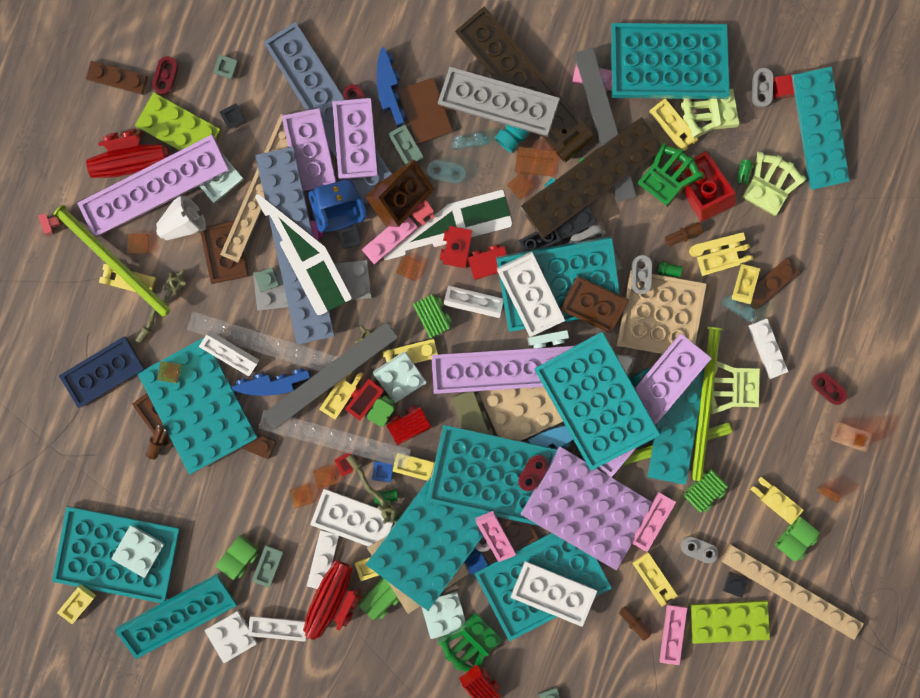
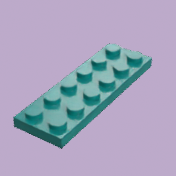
[791,66,850,190]
[647,370,704,485]
[115,574,237,659]

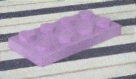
[332,98,378,179]
[282,108,337,191]

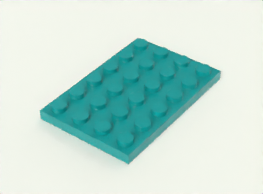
[611,23,730,99]
[496,236,620,332]
[534,331,660,471]
[137,337,258,475]
[426,424,557,526]
[365,475,484,611]
[52,506,180,603]
[474,533,612,642]

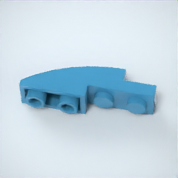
[528,425,573,449]

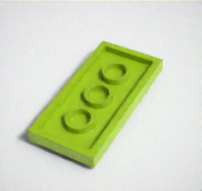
[135,92,221,151]
[690,600,770,644]

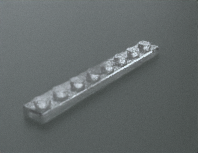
[187,311,338,371]
[259,410,412,468]

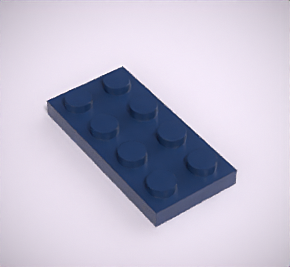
[59,336,145,408]

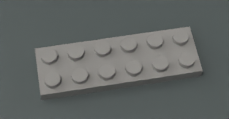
[438,67,560,137]
[253,260,372,311]

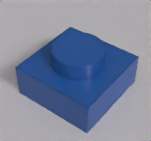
[372,461,394,482]
[464,549,488,575]

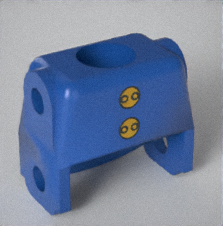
[309,180,367,233]

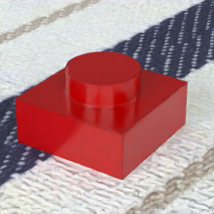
[334,451,353,477]

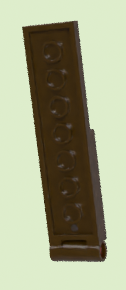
[455,6,595,163]

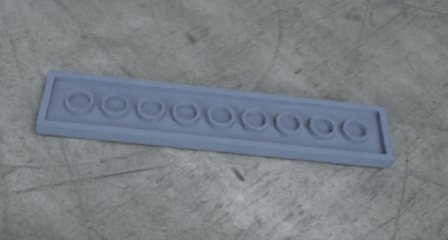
[263,22,392,205]
[255,147,335,344]

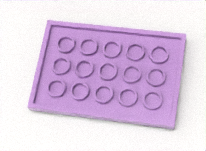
[521,447,653,570]

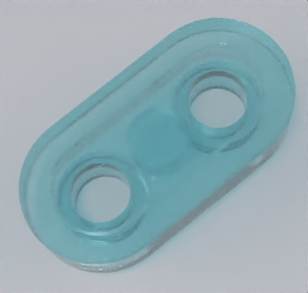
[451,133,489,150]
[427,160,465,184]
[720,295,757,323]

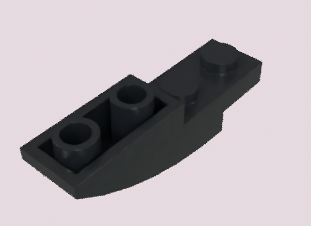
[519,205,597,252]

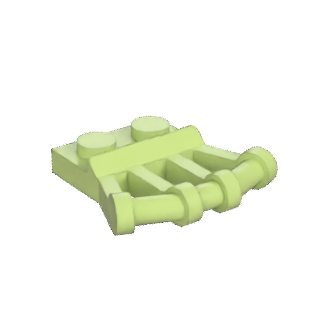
[681,89,739,138]
[742,152,807,216]
[710,361,760,414]

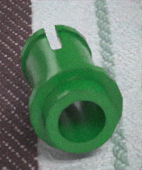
[736,159,754,185]
[657,260,682,278]
[374,489,398,505]

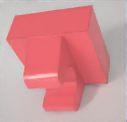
[412,199,434,225]
[38,213,60,237]

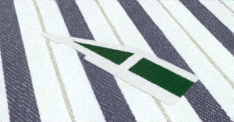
[383,190,512,260]
[255,194,351,315]

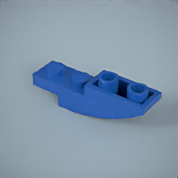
[377,47,407,128]
[232,368,312,396]

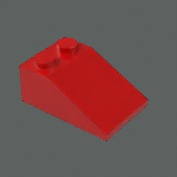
[673,151,736,222]

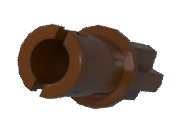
[665,222,703,247]
[146,424,168,460]
[619,606,652,641]

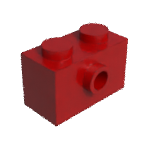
[440,226,472,268]
[345,378,384,421]

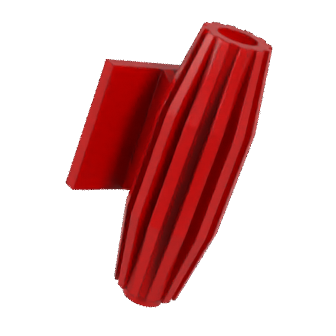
[86,128,170,178]
[303,560,362,640]

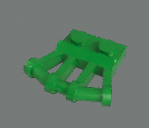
[638,143,705,207]
[437,613,502,672]

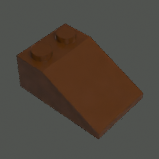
[365,160,435,227]

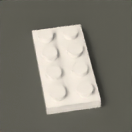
[497,252,565,337]
[311,488,393,546]
[511,561,597,627]

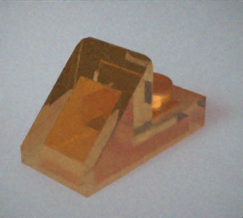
[830,422,874,452]

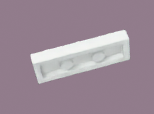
[444,286,503,318]
[748,318,788,379]
[199,330,259,376]
[307,530,339,589]
[248,615,306,641]

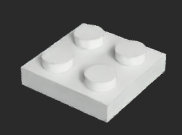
[205,610,258,663]

